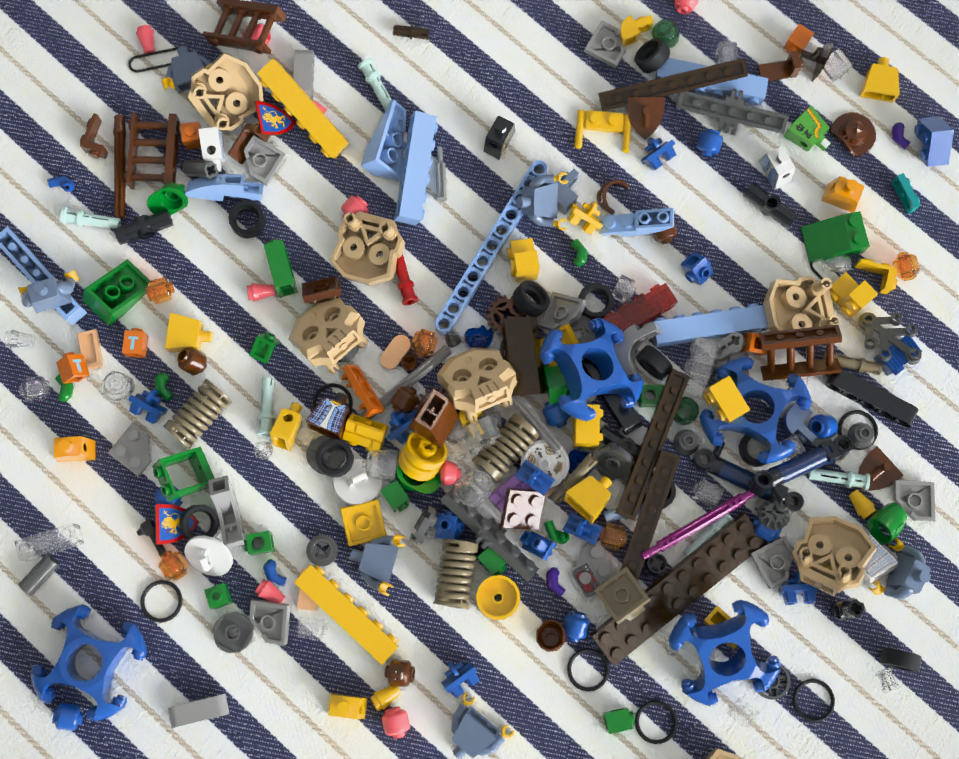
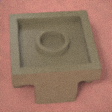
[594,567,651,624]

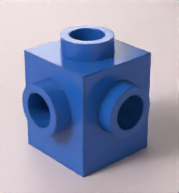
[680,252,714,285]
[434,511,464,540]

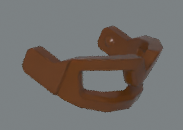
[597,180,630,215]

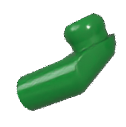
[570,239,588,267]
[155,372,174,402]
[55,374,74,402]
[544,520,570,544]

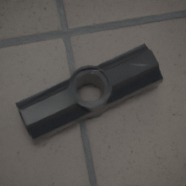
[743,182,798,228]
[114,209,174,245]
[599,425,641,462]
[829,598,866,621]

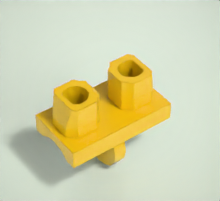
[567,201,603,235]

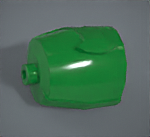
[867,502,907,545]

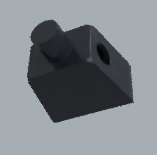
[483,116,516,160]

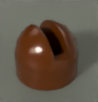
[401,355,417,371]

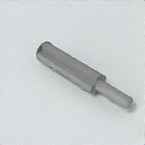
[435,146,447,201]

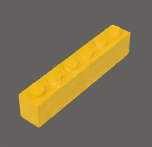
[257,58,350,159]
[294,564,399,665]

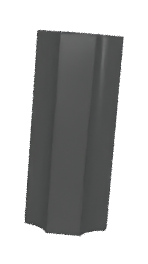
[182,159,218,179]
[18,554,60,596]

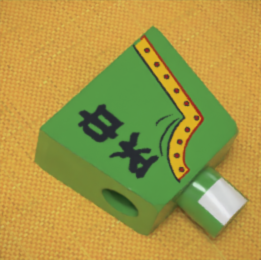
[784,105,831,151]

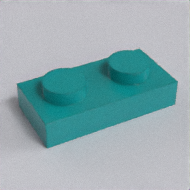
[891,173,921,214]

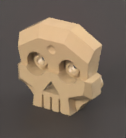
[188,52,263,131]
[329,211,405,286]
[763,276,841,332]
[288,297,369,374]
[437,347,517,422]
[792,516,876,597]

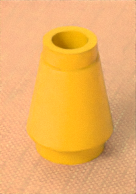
[848,489,877,519]
[370,685,401,711]

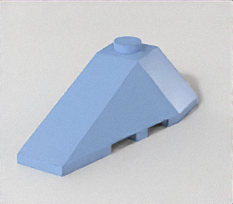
[361,100,406,181]

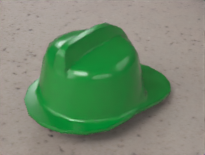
[147,182,188,215]
[396,464,441,494]

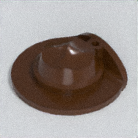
[830,112,876,157]

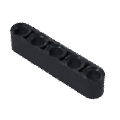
[581,358,643,435]
[825,368,919,428]

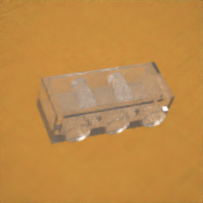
[684,337,721,400]
[444,415,502,462]
[14,523,84,562]

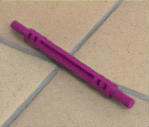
[640,490,755,560]

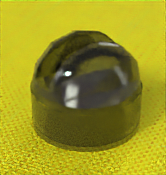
[445,331,462,348]

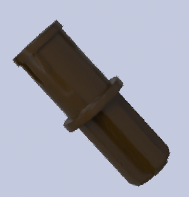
[393,25,429,40]

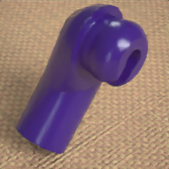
[892,122,911,150]
[546,567,566,597]

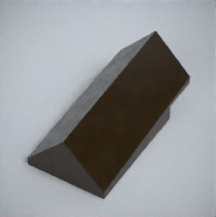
[502,317,547,396]

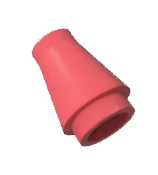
[136,25,155,54]
[247,283,275,302]
[255,579,285,603]

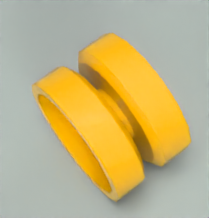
[398,432,448,481]
[476,575,520,620]

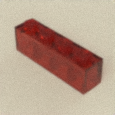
[602,283,678,333]

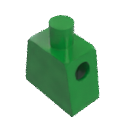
[543,366,588,404]

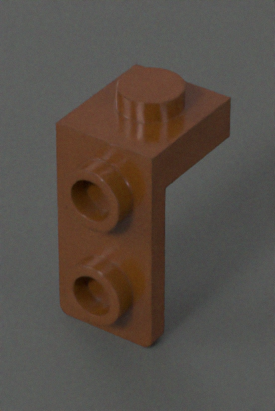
[758,51,803,82]
[80,113,108,159]
[228,123,270,164]

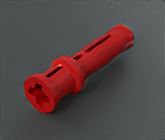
[396,253,418,305]

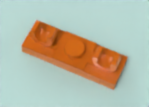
[341,364,385,418]

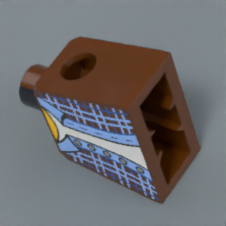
[306,392,350,440]

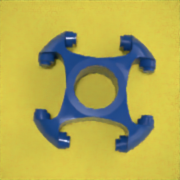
[539,317,644,422]
[699,356,812,465]
[668,599,781,706]
[30,604,147,721]

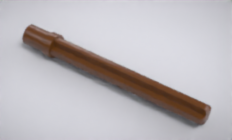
[113,115,126,219]

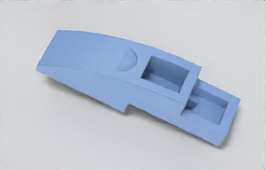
[185,174,264,201]
[601,208,674,237]

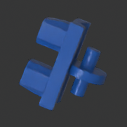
[641,137,676,170]
[128,389,168,424]
[387,410,417,444]
[515,459,555,496]
[562,512,603,545]
[520,531,557,561]
[778,572,819,605]
[441,661,479,698]

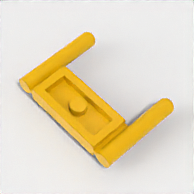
[575,110,631,153]

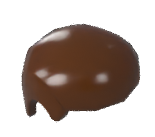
[536,620,566,652]

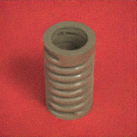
[163,379,233,449]
[472,413,540,483]
[433,539,478,609]

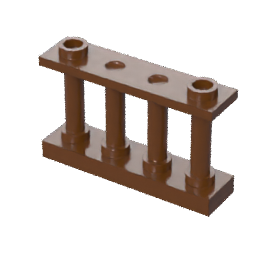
[202,0,286,54]
[124,113,180,189]
[759,324,842,381]

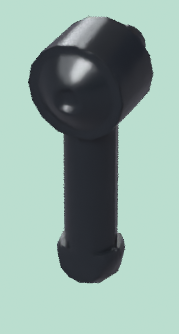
[136,519,168,558]

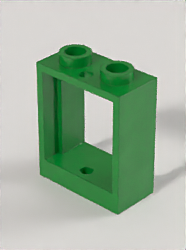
[264,239,298,298]
[152,446,215,502]

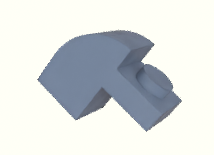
[555,169,579,215]
[782,401,817,445]

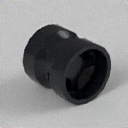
[645,553,667,574]

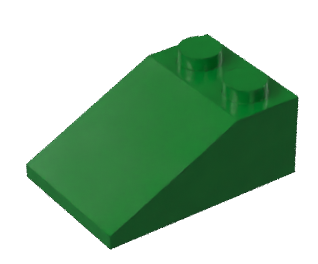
[800,211,870,263]
[82,259,154,326]

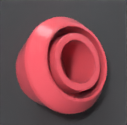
[674,0,698,14]
[440,460,461,486]

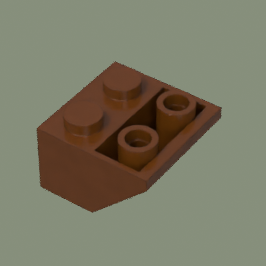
[408,389,460,448]

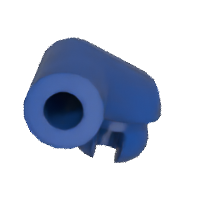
[263,559,287,587]

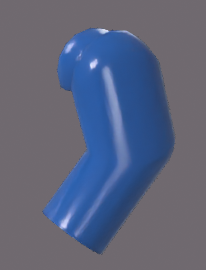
[47,176,75,192]

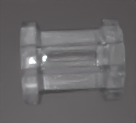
[875,667,900,693]

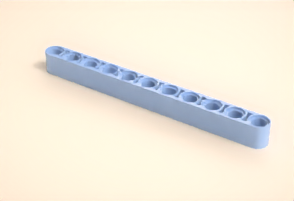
[435,160,547,336]

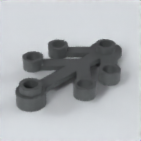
[858,312,922,365]

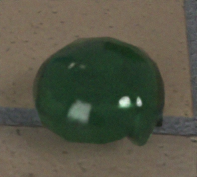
[651,19,680,48]
[674,396,699,426]

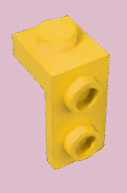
[855,258,897,294]

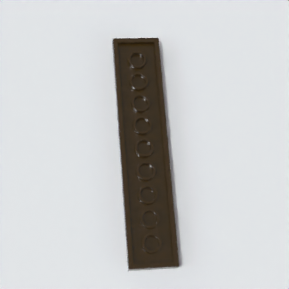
[590,512,766,666]

